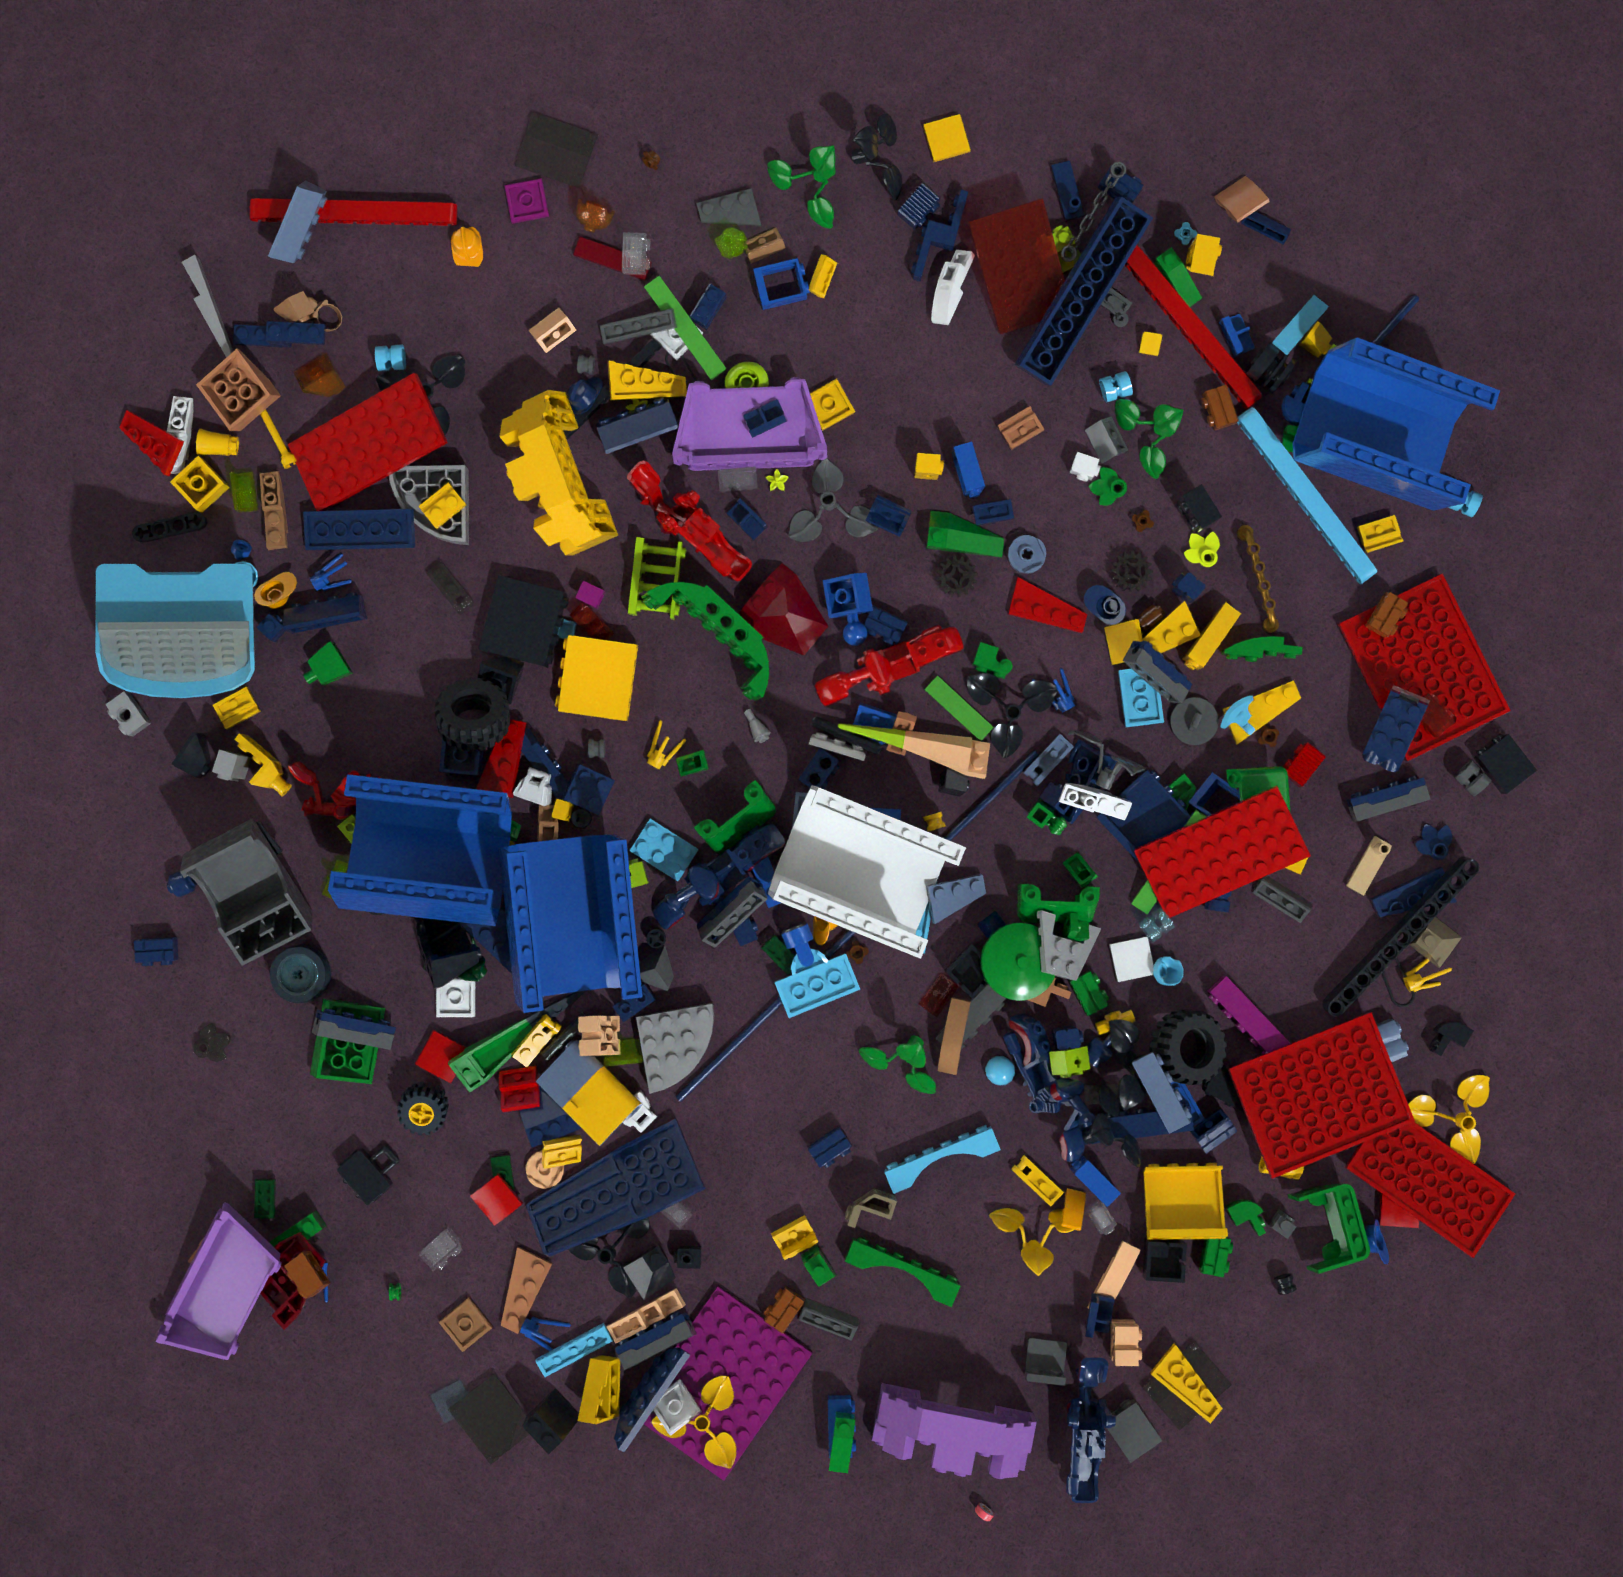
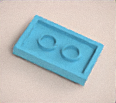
[1118,669,1164,728]
[630,818,699,881]

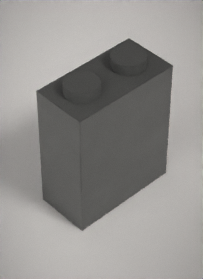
[1107,1398,1162,1463]

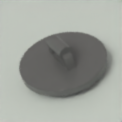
[1170,697,1219,745]

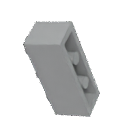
[212,750,252,782]

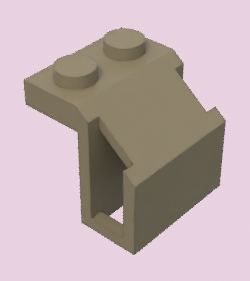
[845,1188,897,1228]

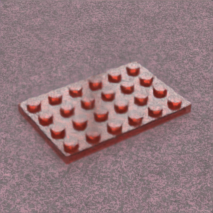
[968,198,1065,334]

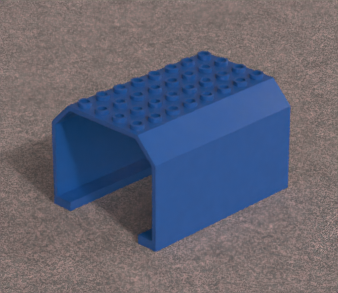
[1292,337,1500,511]
[328,775,512,926]
[499,834,642,1013]

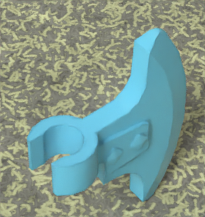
[1220,695,1256,735]

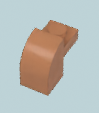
[886,711,917,756]
[1028,978,1071,1007]

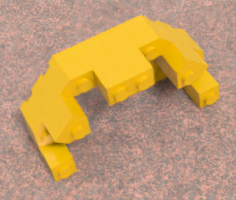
[500,390,618,555]

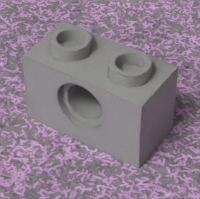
[105,691,151,736]

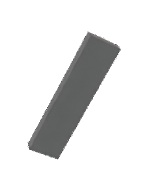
[600,308,677,344]

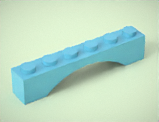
[884,1125,1001,1194]

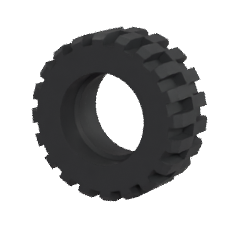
[434,678,510,752]
[1150,1009,1227,1085]

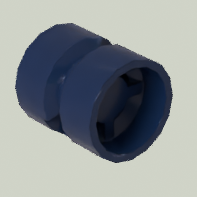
[1204,891,1232,912]

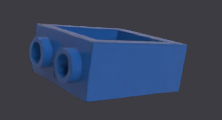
[753,258,810,310]
[951,442,985,498]
[1189,772,1240,816]
[1070,1155,1121,1207]

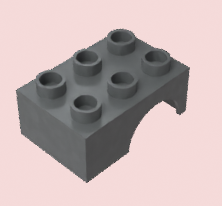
[180,818,312,966]

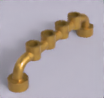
[1237,525,1279,633]

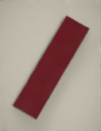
[573,237,652,281]

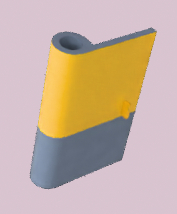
[536,1040,642,1146]

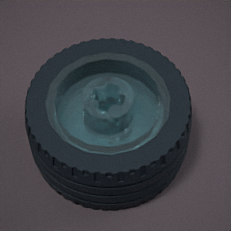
[270,945,331,1003]

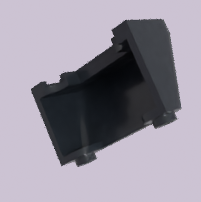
[415,917,482,989]

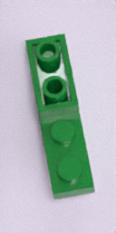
[1221,636,1303,662]

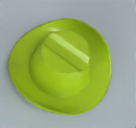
[725,362,769,388]

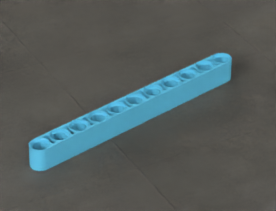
[1237,407,1377,584]

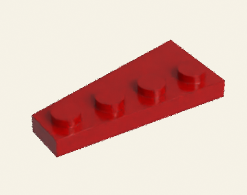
[119,410,184,476]

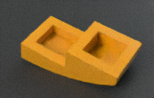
[1061,1188,1086,1231]

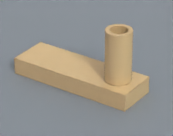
[1346,836,1392,896]

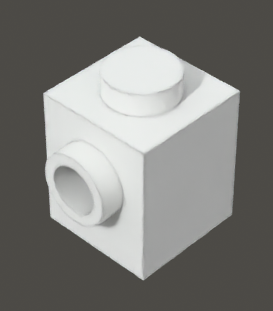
[1070,452,1101,482]

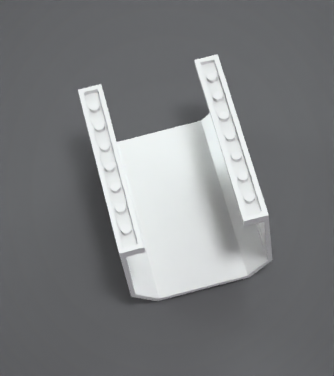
[768,786,966,959]

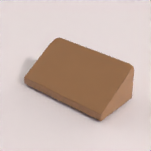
[742,228,785,264]

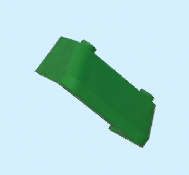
[1287,1183,1370,1274]

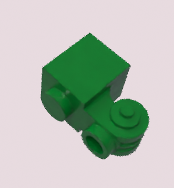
[973,642,1013,679]
[1027,798,1068,835]

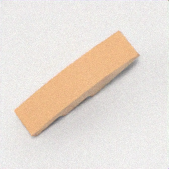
[1087,1241,1141,1309]
[607,1288,686,1344]

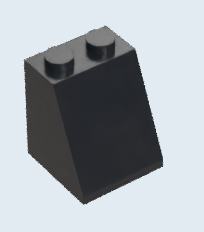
[522,1388,579,1455]

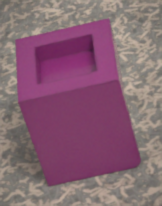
[576,581,605,609]

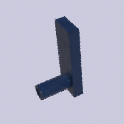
[1051,161,1084,222]

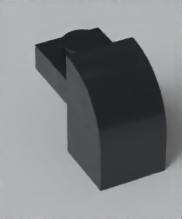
[1430,1021,1474,1056]

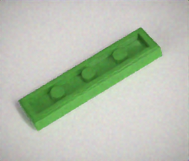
[925,676,994,741]

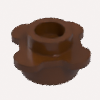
[642,150,660,170]
[1132,510,1154,532]
[1258,726,1279,747]
[846,941,869,964]

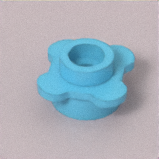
[1174,222,1197,245]

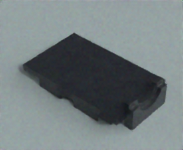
[1203,1064,1245,1113]

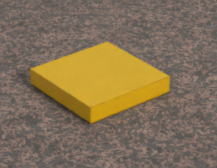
[923,114,971,162]
[810,378,855,431]
[1105,619,1143,665]

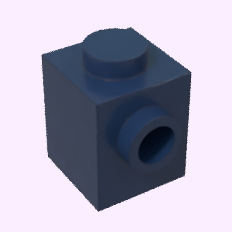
[256,614,286,642]
[1039,782,1071,815]
[734,918,759,947]

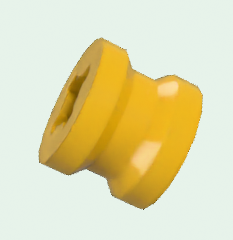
[923,812,946,832]

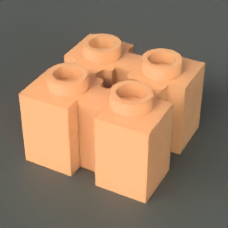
[578,1016,621,1056]
[1110,1319,1142,1366]

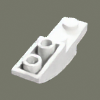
[931,250,975,325]
[167,396,193,474]
[1058,783,1132,820]

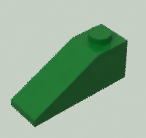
[1153,247,1202,307]
[269,1210,327,1246]
[829,1412,855,1473]

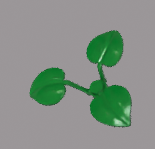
[767,145,836,228]
[1115,399,1184,479]
[858,1035,936,1094]

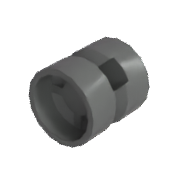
[1454,760,1491,797]

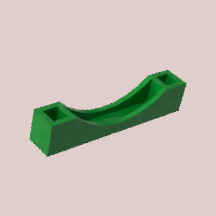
[844,1236,961,1307]

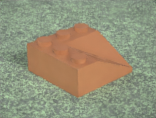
[196,349,281,431]

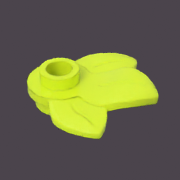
[1184,532,1220,567]

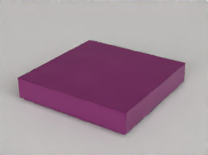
[504,178,549,224]

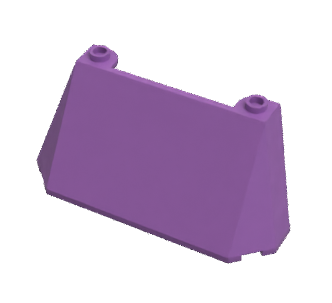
[672,377,827,471]
[156,1202,282,1360]

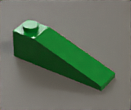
[926,511,1004,558]

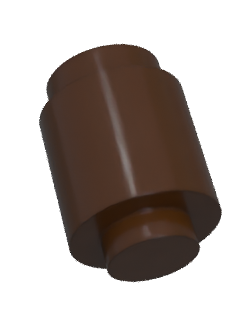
[1137,604,1165,632]

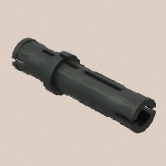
[541,1012,585,1061]

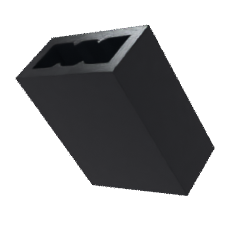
[1474,734,1537,794]

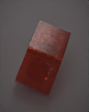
[570,602,614,640]

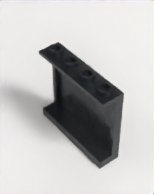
[479,575,569,668]

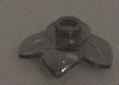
[193,1023,231,1062]

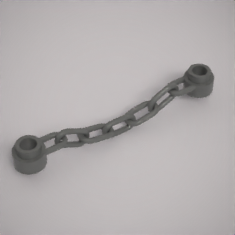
[1061,162,1126,262]

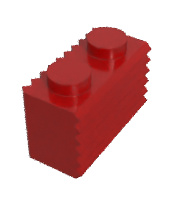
[1282,742,1326,787]

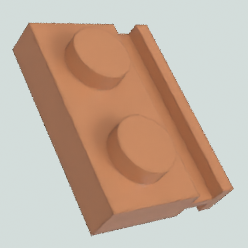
[997,406,1044,450]

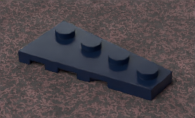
[1371,867,1457,917]

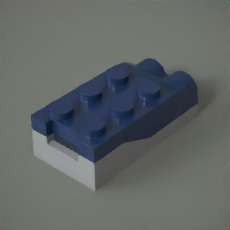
[1362,685,1430,772]

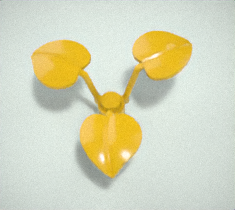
[1408,1075,1490,1164]
[989,1208,1075,1276]
[652,1376,736,1469]

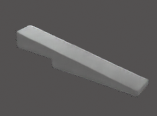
[182,255,233,358]

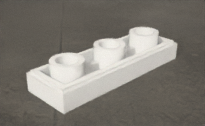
[809,732,867,761]

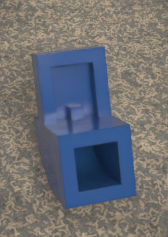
[1281,382,1309,426]

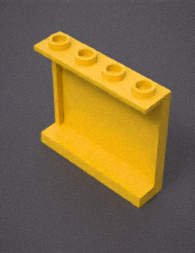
[555,635,638,721]
[1143,1163,1228,1240]

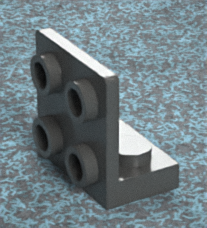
[1024,1338,1067,1386]

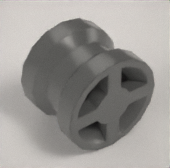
[577,354,595,375]
[588,739,605,758]

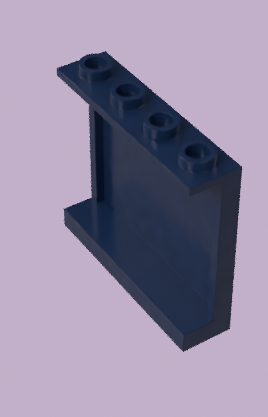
[1096,769,1193,863]

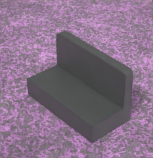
[1085,416,1128,463]

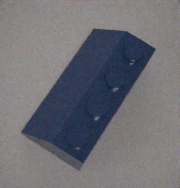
[596,397,679,454]
[283,593,367,634]

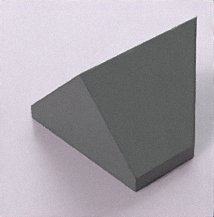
[639,946,674,991]

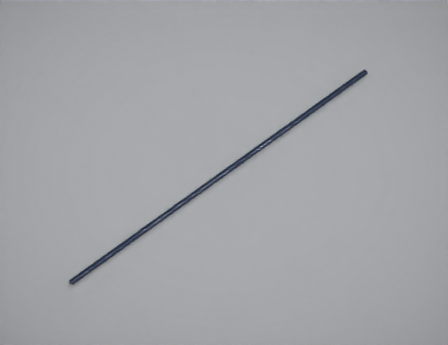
[676,750,1039,1102]

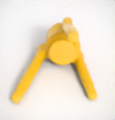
[647,720,686,769]
[1403,958,1452,992]

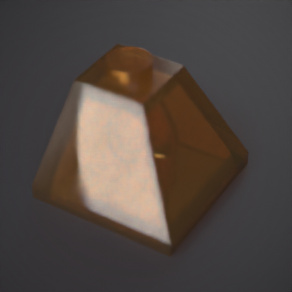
[294,353,346,397]

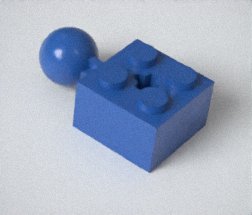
[823,573,873,646]

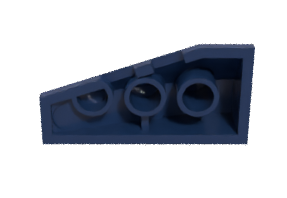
[1058,739,1117,824]

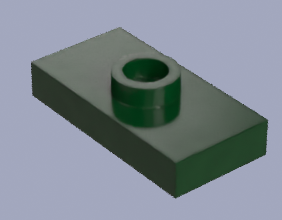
[761,934,795,975]
[491,1155,515,1192]
[254,1179,276,1219]

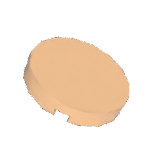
[526,1150,564,1189]

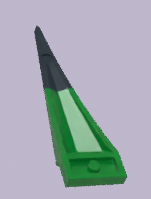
[448,991,586,1093]

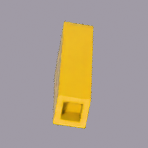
[1182,602,1241,670]

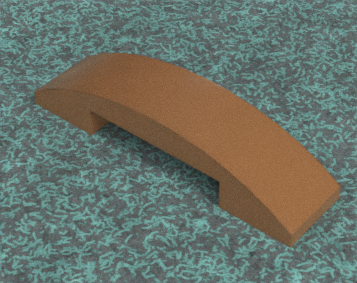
[938,997,971,1075]

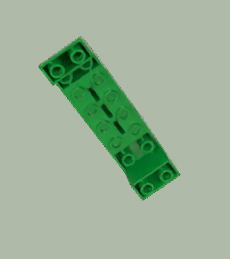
[641,582,769,701]

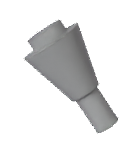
[744,709,771,743]

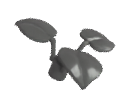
[788,458,879,542]
[1068,731,1147,790]

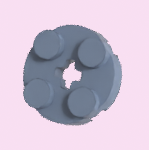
[1008,535,1046,574]

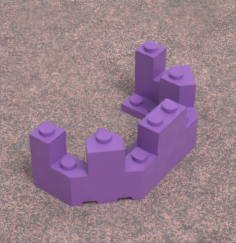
[871,1383,1037,1479]

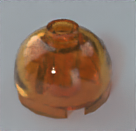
[576,198,615,233]

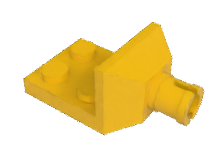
[234,733,292,796]

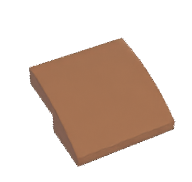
[1214,176,1270,223]

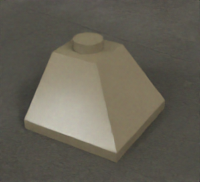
[1409,917,1462,968]

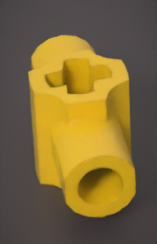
[1095,1010,1135,1035]

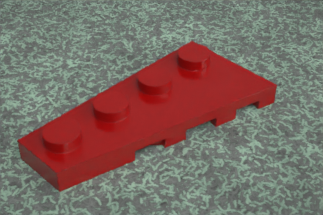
[1008,577,1087,633]
[476,720,526,798]

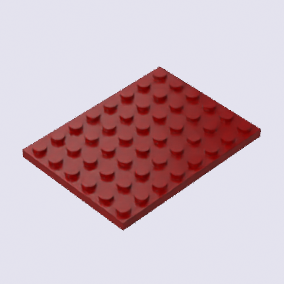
[1338,573,1511,762]
[1228,1012,1415,1179]

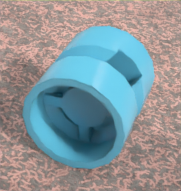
[375,344,406,371]
[1099,371,1133,403]
[1448,490,1483,518]

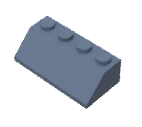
[268,180,327,263]
[1132,1051,1192,1134]

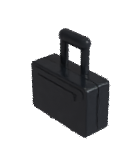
[337,1145,400,1205]

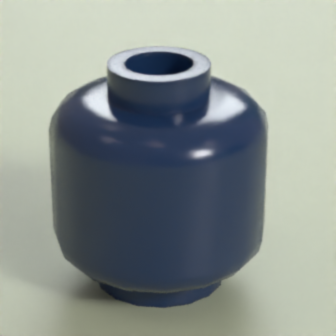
[167,871,197,897]

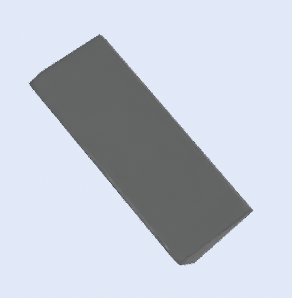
[1252,876,1312,923]
[798,1298,860,1341]

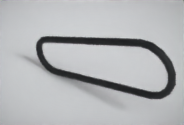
[1373,940,1415,1007]

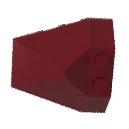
[739,563,829,655]
[260,1232,326,1330]

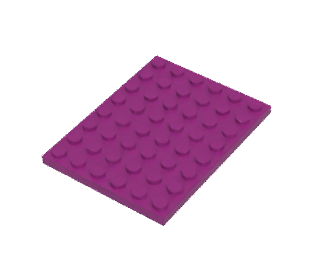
[644,1286,812,1481]

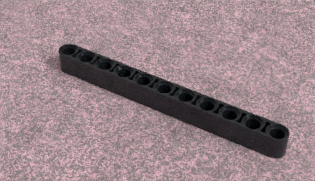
[1322,856,1480,1017]

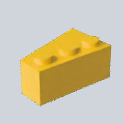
[1185,234,1222,276]
[1143,601,1201,653]
[577,1355,620,1424]

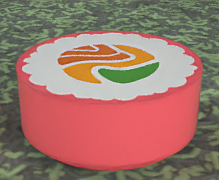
[975,1503,994,1521]

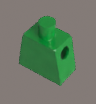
[303,641,353,685]
[801,1245,837,1287]

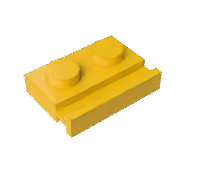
[418,482,467,529]
[1357,515,1403,554]
[213,687,261,730]
[542,1134,582,1169]

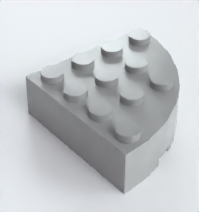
[389,465,469,545]
[636,1002,714,1094]

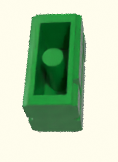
[1069,970,1109,1016]
[1199,1237,1233,1277]

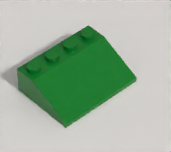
[310,998,385,1084]

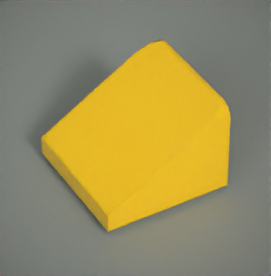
[1139,332,1162,356]
[552,799,574,822]

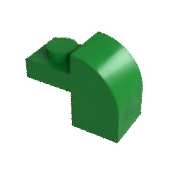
[1224,1199,1266,1236]

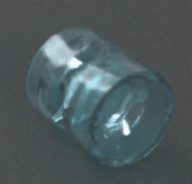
[1138,907,1175,943]

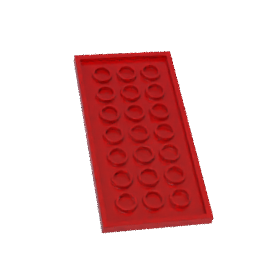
[288,373,448,511]
[1134,786,1311,919]
[1344,1122,1515,1258]

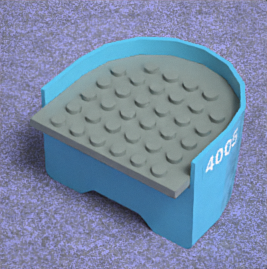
[95,564,255,698]

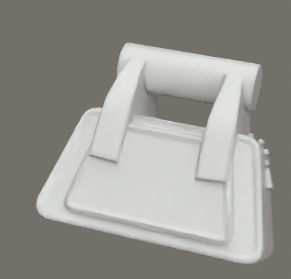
[513,767,552,806]
[623,1090,657,1133]

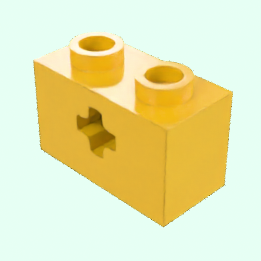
[915,453,944,480]

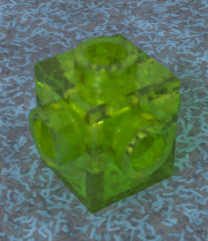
[714,227,748,259]

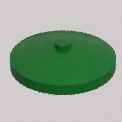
[981,923,1055,1001]

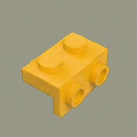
[771,1215,818,1260]

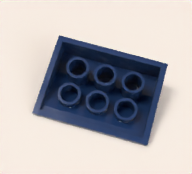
[519,1085,582,1148]

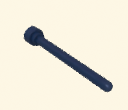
[1371,295,1419,345]

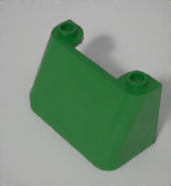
[1226,766,1291,813]
[694,780,776,854]
[1017,884,1100,924]

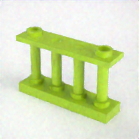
[628,537,686,620]

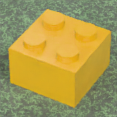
[170,456,230,513]

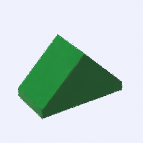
[676,750,709,777]
[1063,852,1098,888]

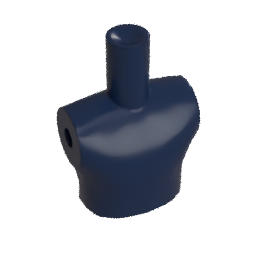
[1087,1034,1113,1068]

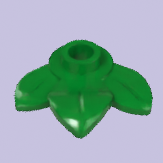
[1089,467,1127,506]

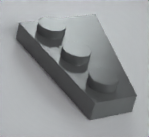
[696,188,761,227]

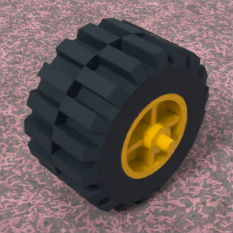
[397,1082,449,1136]

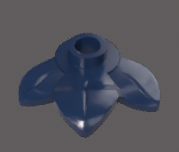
[1415,824,1452,860]

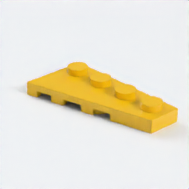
[608,361,687,400]
[1222,681,1301,745]
[1150,1343,1223,1424]

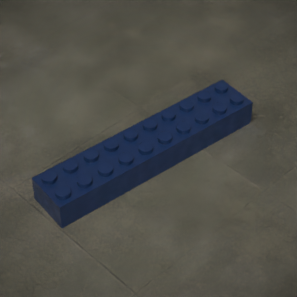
[1015,197,1153,386]

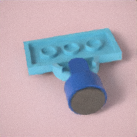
[774,922,860,1018]

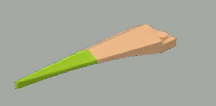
[838,723,990,779]

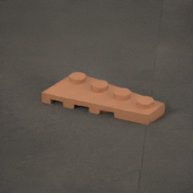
[501,1246,553,1334]

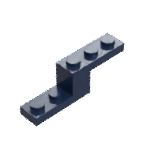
[911,190,968,281]
[233,321,326,348]

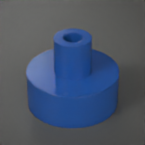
[231,540,252,560]

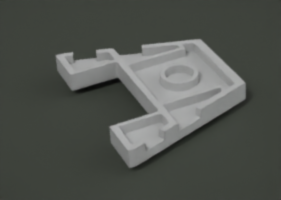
[1037,911,1101,981]

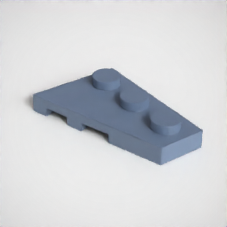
[926,874,986,924]

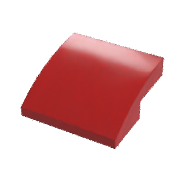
[415,1030,467,1083]
[499,1066,540,1112]
[470,1173,523,1226]
[1378,1193,1419,1228]

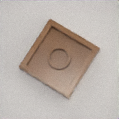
[439,1297,493,1352]

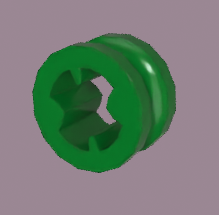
[389,1283,401,1301]

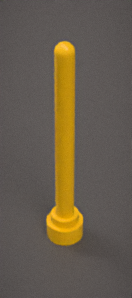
[260,409,297,469]

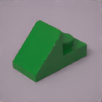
[1062,913,1089,942]

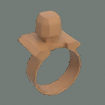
[307,297,342,332]

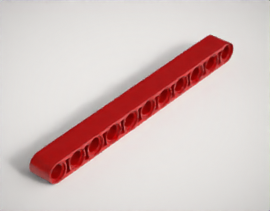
[249,198,457,226]
[1125,245,1262,409]

